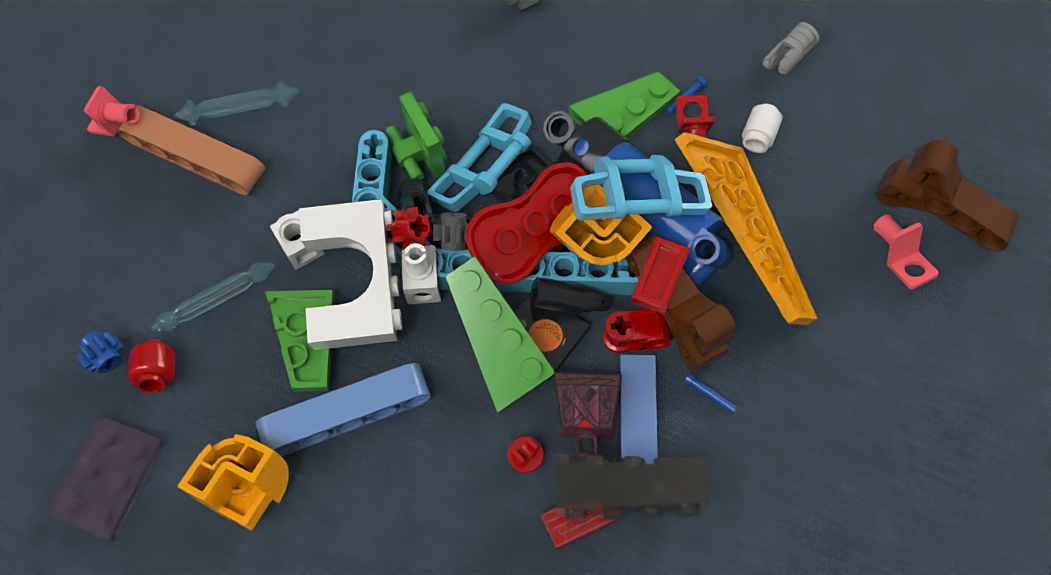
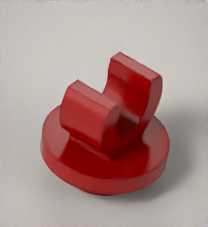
[508,436,544,473]

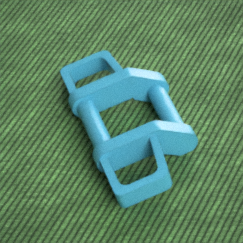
[427,103,532,212]
[570,155,712,220]

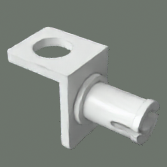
[402,243,441,304]

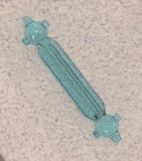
[175,81,299,125]
[151,262,275,332]

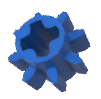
[76,331,124,374]

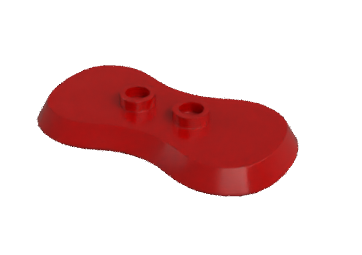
[465,163,588,284]

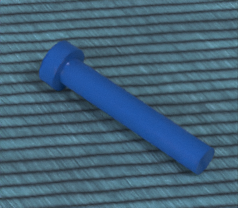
[665,76,708,115]
[684,372,737,413]

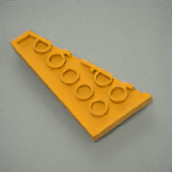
[674,132,818,325]

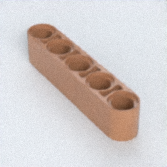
[117,105,265,196]

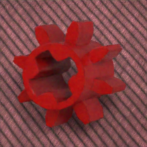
[387,207,433,250]

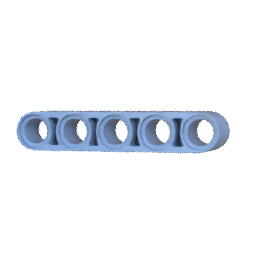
[256,363,431,456]

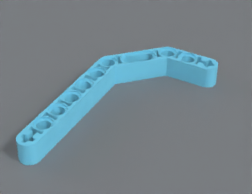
[352,130,638,295]

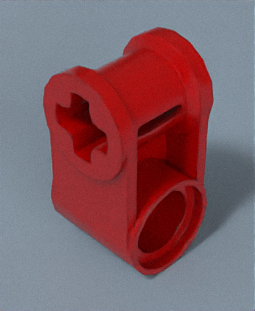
[603,308,672,353]

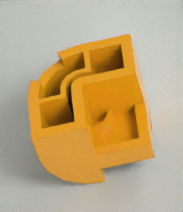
[550,184,652,265]
[177,434,289,531]

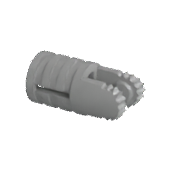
[762,22,820,75]

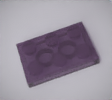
[45,415,165,542]

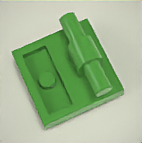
[385,92,447,180]

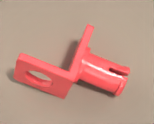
[84,86,140,136]
[873,214,939,289]

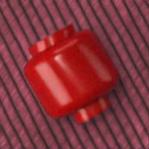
[127,339,176,393]

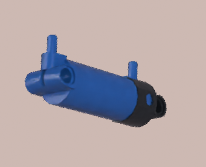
[543,111,734,286]

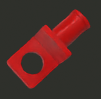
[676,95,716,138]

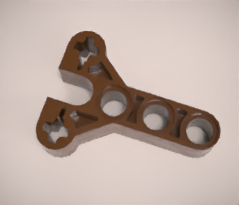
[876,140,1018,251]
[625,234,736,374]

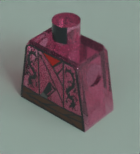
[553,372,622,457]

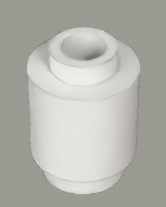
[742,104,783,153]

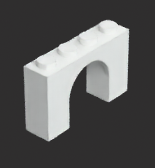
[299,199,402,350]

